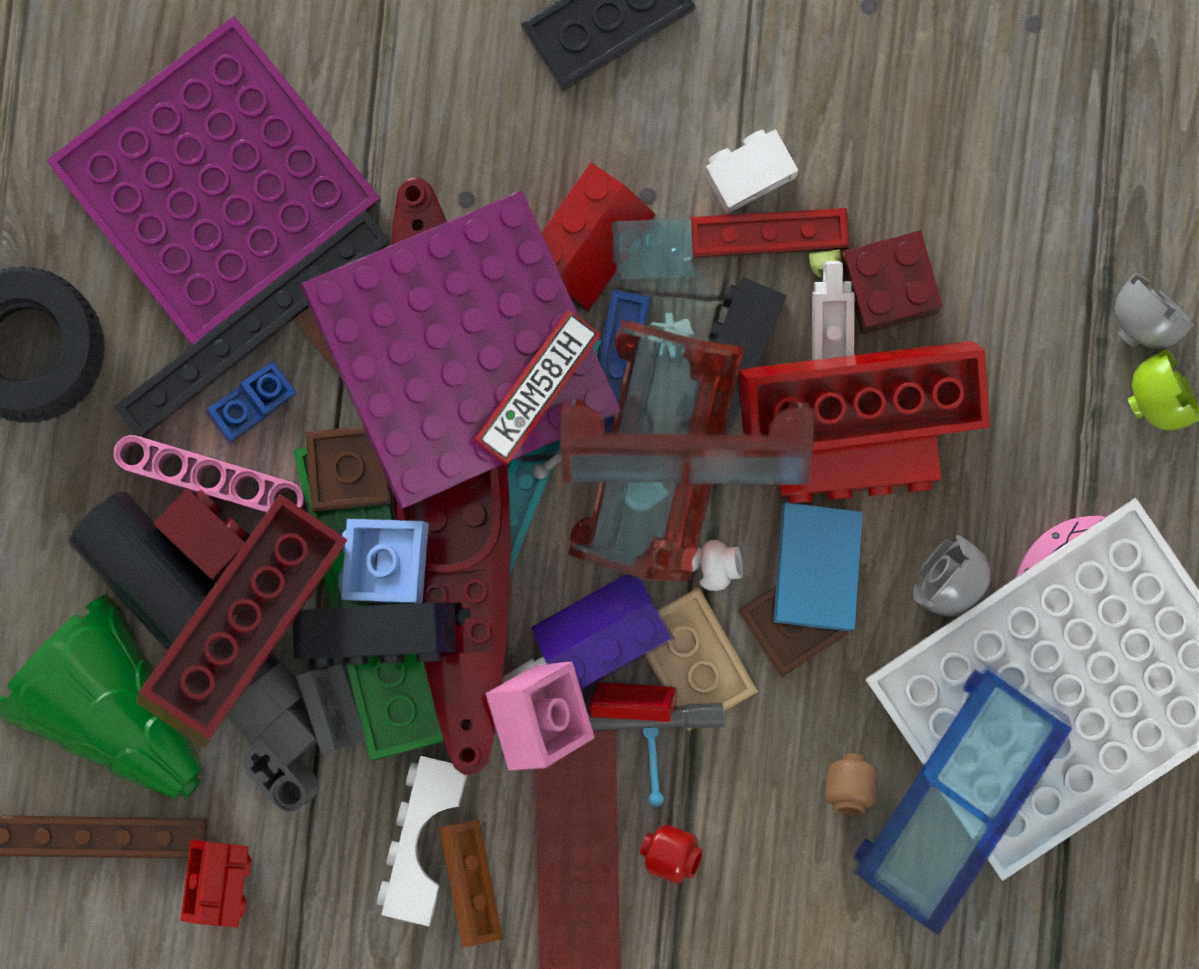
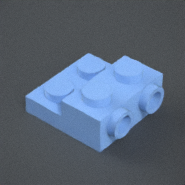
[338,519,428,605]

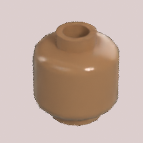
[825,753,879,816]

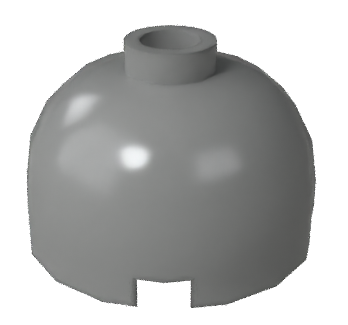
[1114,273,1195,350]
[913,535,991,617]

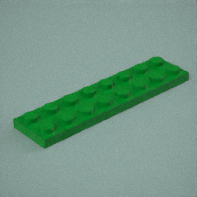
[293,447,444,761]

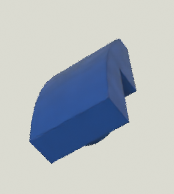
[206,361,296,444]

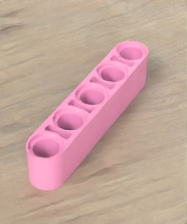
[113,435,306,514]

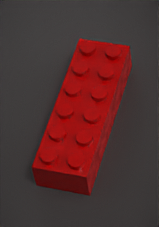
[738,341,990,458]

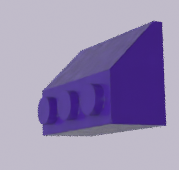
[531,569,675,691]

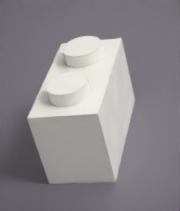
[704,129,799,215]

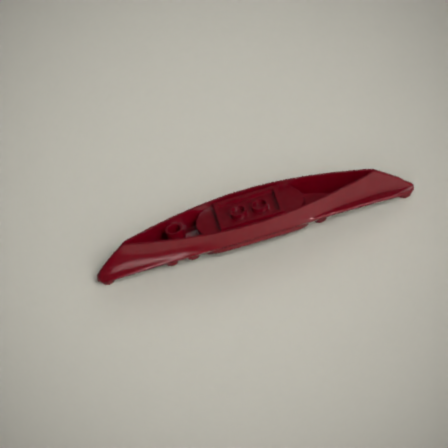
[392,177,511,775]

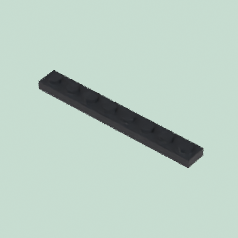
[114,210,390,437]

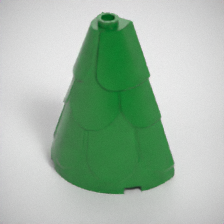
[0,595,204,799]

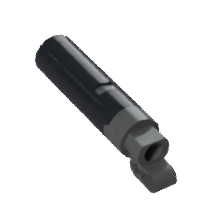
[69,492,318,812]

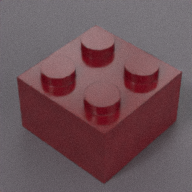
[841,230,943,334]
[153,488,250,582]

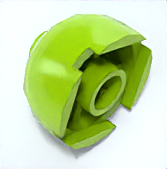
[1128,348,1199,431]

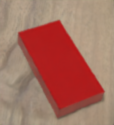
[590,682,677,722]

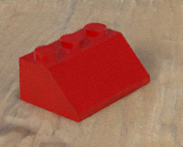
[541,162,656,312]

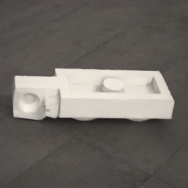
[812,261,854,360]

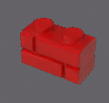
[180,839,252,928]

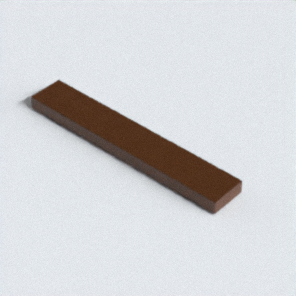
[0,815,206,859]

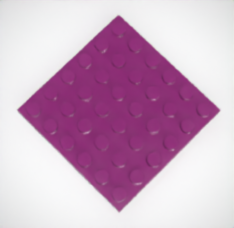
[46,16,381,345]
[300,190,621,509]

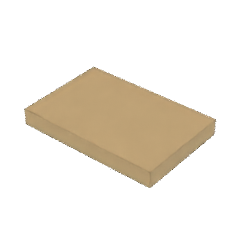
[646,587,758,731]

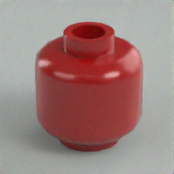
[640,824,703,884]

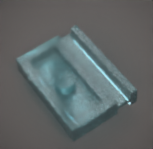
[612,219,694,280]

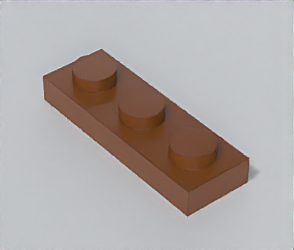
[439,819,503,948]

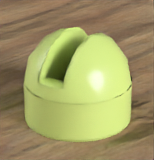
[809,249,842,278]

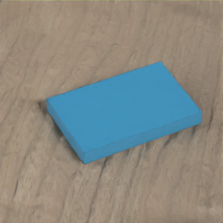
[773,502,863,632]

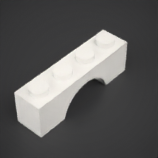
[377,756,467,926]

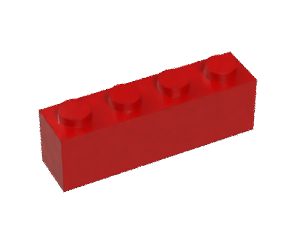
[774,435,941,504]

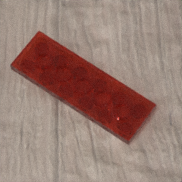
[536,731,620,969]

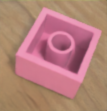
[486,662,595,770]

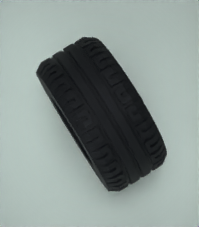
[0,266,105,423]

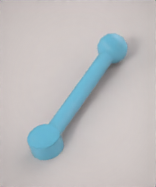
[643,728,664,808]

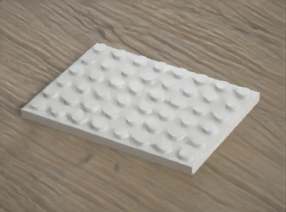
[865,498,1199,881]

